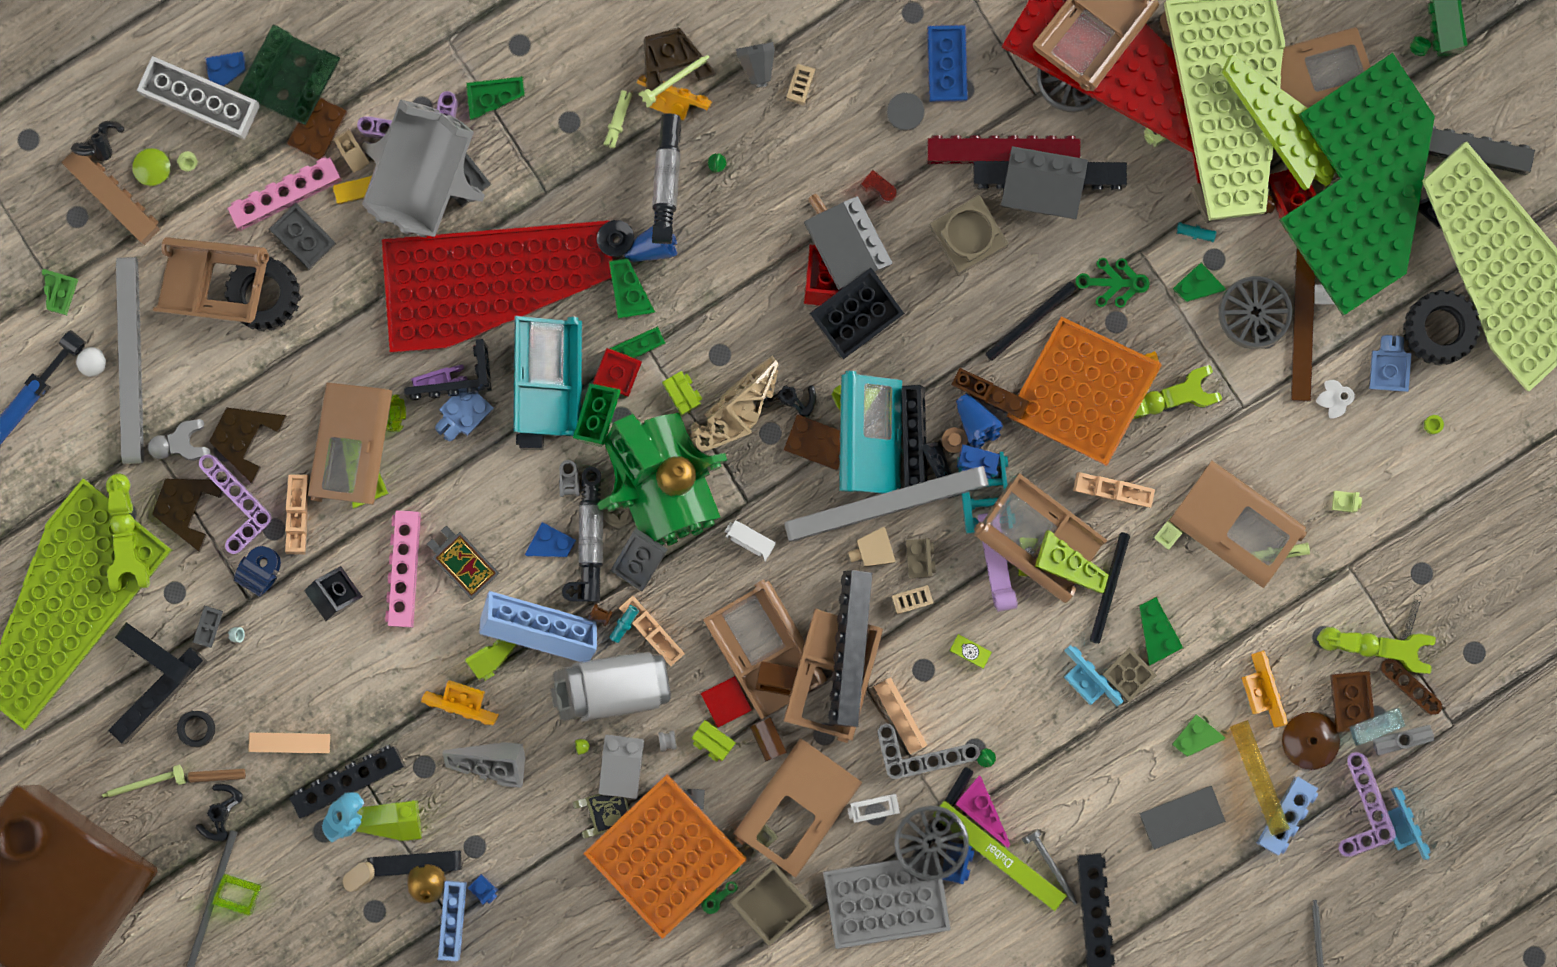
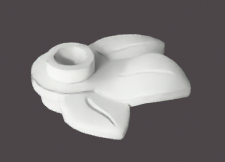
[1316,380,1355,418]

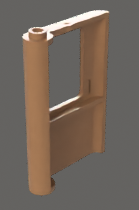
[153,237,269,323]
[783,609,883,743]
[733,738,862,878]

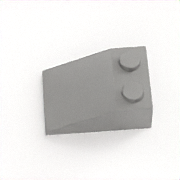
[599,735,644,799]

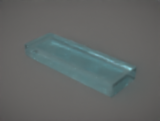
[1349,708,1405,746]

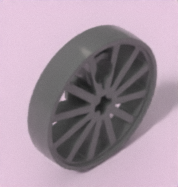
[1037,68,1099,113]
[1218,276,1292,349]
[895,806,969,880]

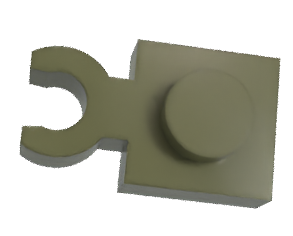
[743,823,778,858]

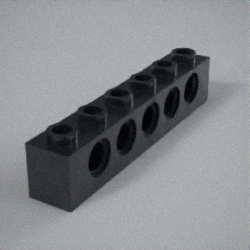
[902,385,928,488]
[289,744,406,819]
[1077,853,1115,967]

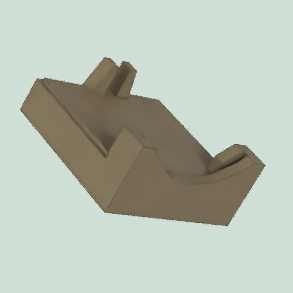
[1101,647,1157,702]

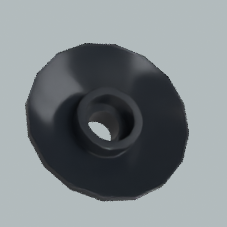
[597,220,635,257]

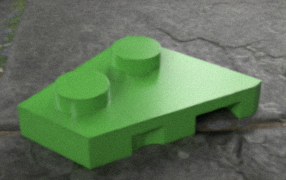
[42,269,78,316]
[1172,714,1226,757]

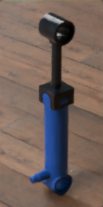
[0,330,86,447]

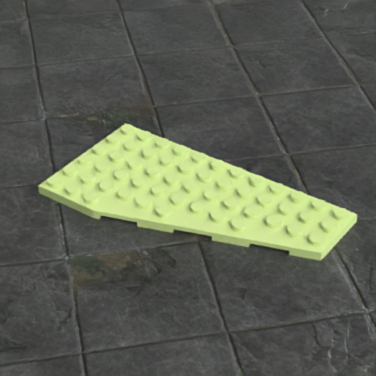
[1164,0,1285,221]
[1422,142,1557,391]

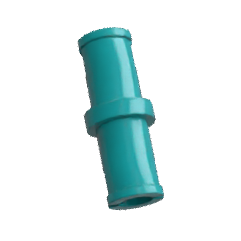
[1176,222,1217,243]
[609,605,640,643]

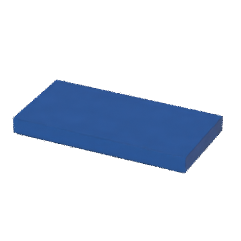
[927,25,968,102]

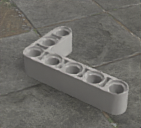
[878,724,980,779]

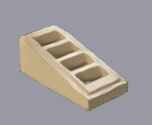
[786,64,815,106]
[891,585,934,614]

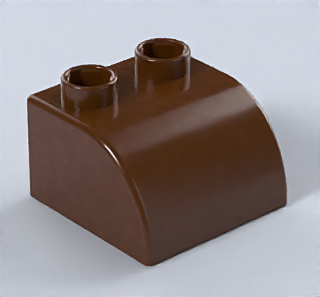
[0,785,158,967]

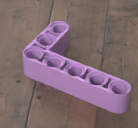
[357,91,458,139]
[199,455,272,554]
[978,513,1017,612]
[1339,752,1396,857]

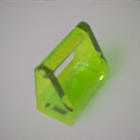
[212,874,261,916]

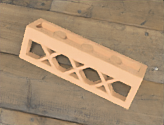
[874,677,928,755]

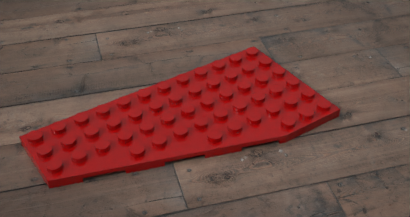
[1002,0,1195,154]
[381,220,613,353]

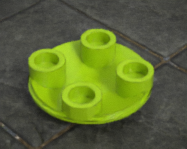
[132,148,170,186]

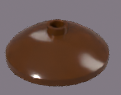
[1282,712,1340,770]

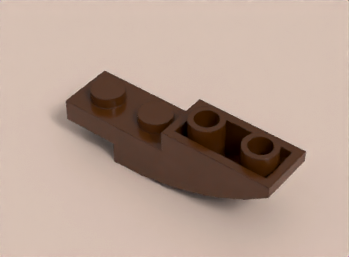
[951,368,1030,419]

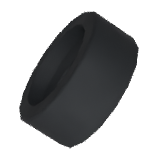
[177,711,215,747]

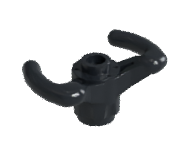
[71,121,125,161]
[762,377,816,417]
[196,784,243,842]

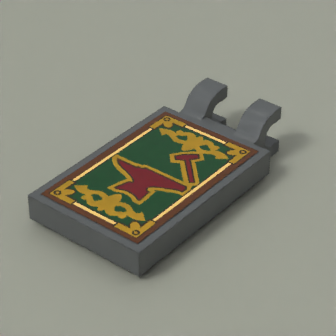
[427,526,500,600]

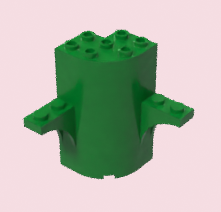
[597,413,728,546]

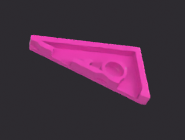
[955,776,1010,848]

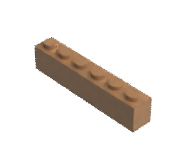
[61,152,161,245]

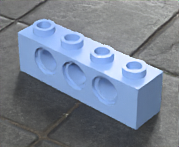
[1257,776,1318,855]
[438,880,467,961]

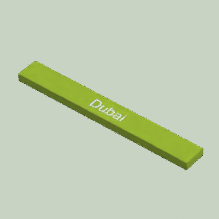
[932,800,1066,911]

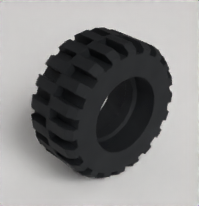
[224,257,301,331]
[1403,290,1481,365]

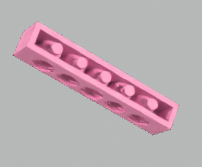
[227,157,343,231]
[385,510,421,628]

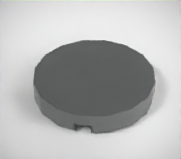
[887,92,925,131]

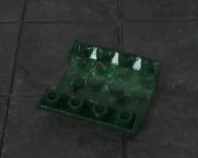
[238,24,341,125]

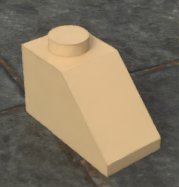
[333,129,370,173]

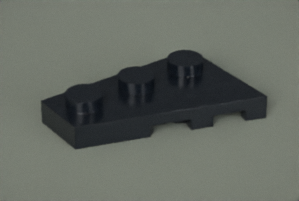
[921,442,960,499]

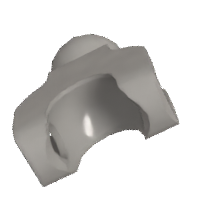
[148,419,211,461]

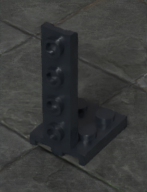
[404,339,492,401]

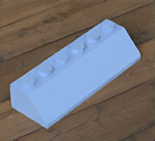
[480,591,597,662]

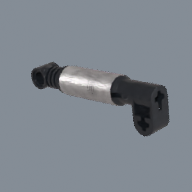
[652,113,681,244]
[561,467,603,602]

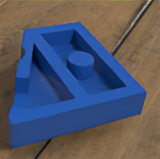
[205,51,247,87]
[525,522,576,557]

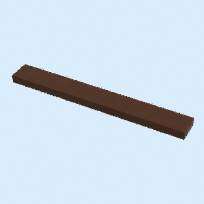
[1291,248,1315,402]

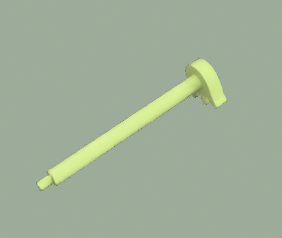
[638,55,709,108]
[102,764,186,798]

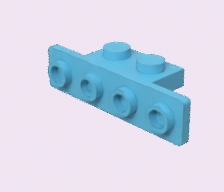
[1064,645,1124,706]
[1381,787,1430,860]

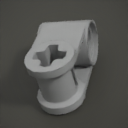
[559,460,580,497]

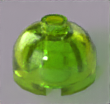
[386,394,406,432]

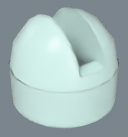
[228,627,245,643]

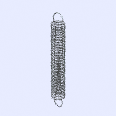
[1401,595,1422,640]

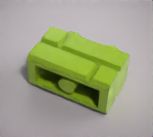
[662,371,702,416]
[691,720,736,762]

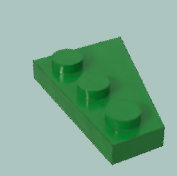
[466,76,525,121]
[609,258,655,318]
[1139,597,1183,666]

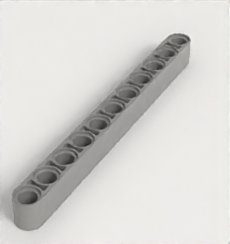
[116,257,144,464]
[784,466,989,542]

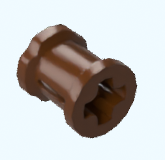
[588,604,613,627]

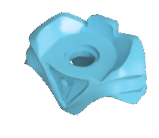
[322,792,364,842]

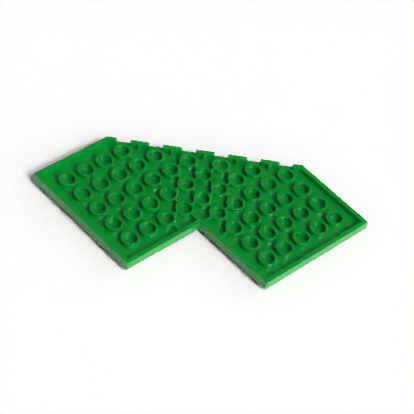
[1279,53,1435,316]

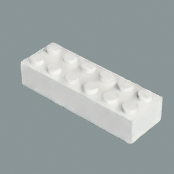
[137,56,260,140]

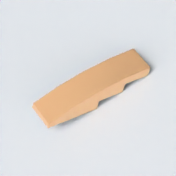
[1073,472,1155,508]
[285,475,308,555]
[618,595,685,666]
[248,732,330,753]

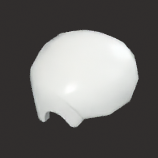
[76,347,106,377]

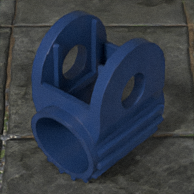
[234,546,281,597]

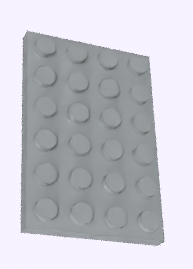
[823,853,951,949]

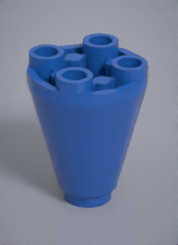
[624,226,677,262]
[956,394,1003,449]

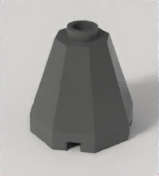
[736,42,775,88]

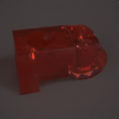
[861,169,897,203]

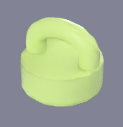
[177,152,198,171]

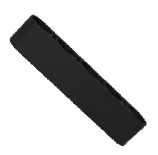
[114,622,192,685]
[367,850,462,877]

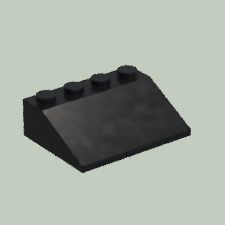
[809,267,905,360]

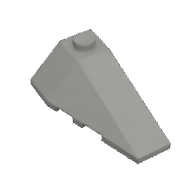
[443,742,525,788]

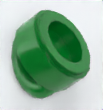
[1410,36,1431,57]
[708,153,727,173]
[977,749,996,768]

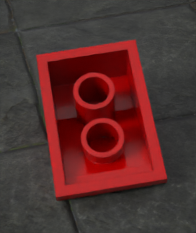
[1268,169,1316,233]
[804,244,841,306]

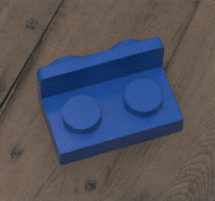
[957,444,1000,479]
[942,841,974,884]

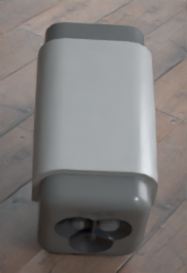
[550,652,671,721]

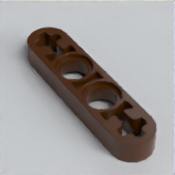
[1380,659,1442,715]

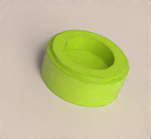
[1424,415,1444,435]

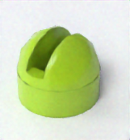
[575,739,590,755]

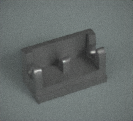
[193,605,223,648]

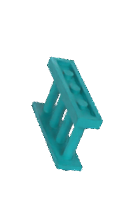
[957,452,1016,534]

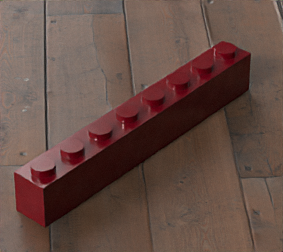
[927,135,1081,164]

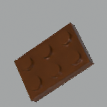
[287,94,347,160]
[784,414,840,471]
[1330,671,1376,732]

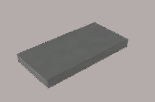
[1139,785,1226,850]

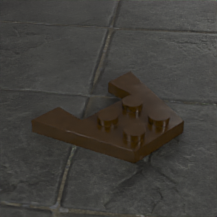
[643,27,717,91]
[209,407,287,484]
[152,479,226,552]

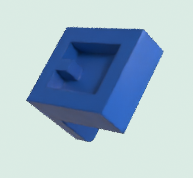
[468,874,498,905]

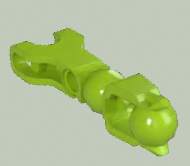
[1133,365,1222,419]
[106,473,150,592]
[1317,627,1436,674]

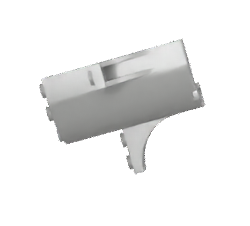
[361,100,485,237]

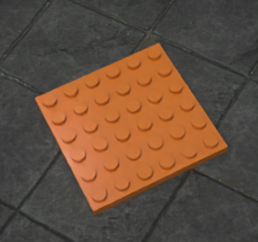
[1007,316,1162,466]
[583,774,747,939]

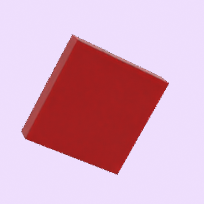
[593,347,642,397]
[700,676,752,728]

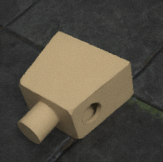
[848,527,896,567]

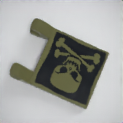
[573,794,629,838]

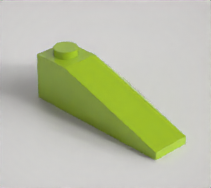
[465,639,518,681]
[341,800,422,841]

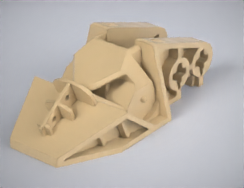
[690,355,778,451]

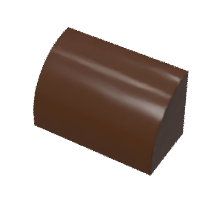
[756,661,798,696]
[750,717,787,762]

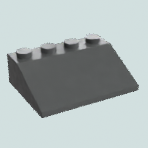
[1001,146,1088,220]
[804,196,893,290]

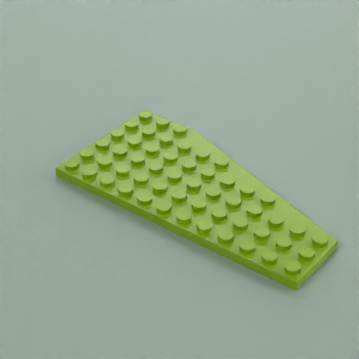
[0,478,172,730]

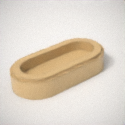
[343,862,374,892]

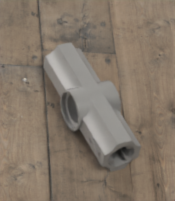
[1373,725,1434,756]

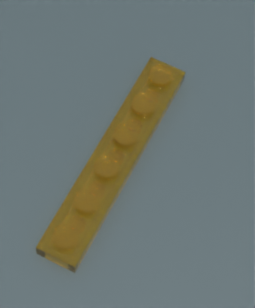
[1230,720,1290,836]

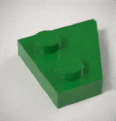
[1173,262,1226,303]

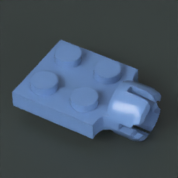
[1369,335,1411,392]
[435,392,494,441]

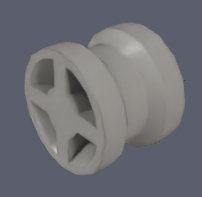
[659,731,677,752]

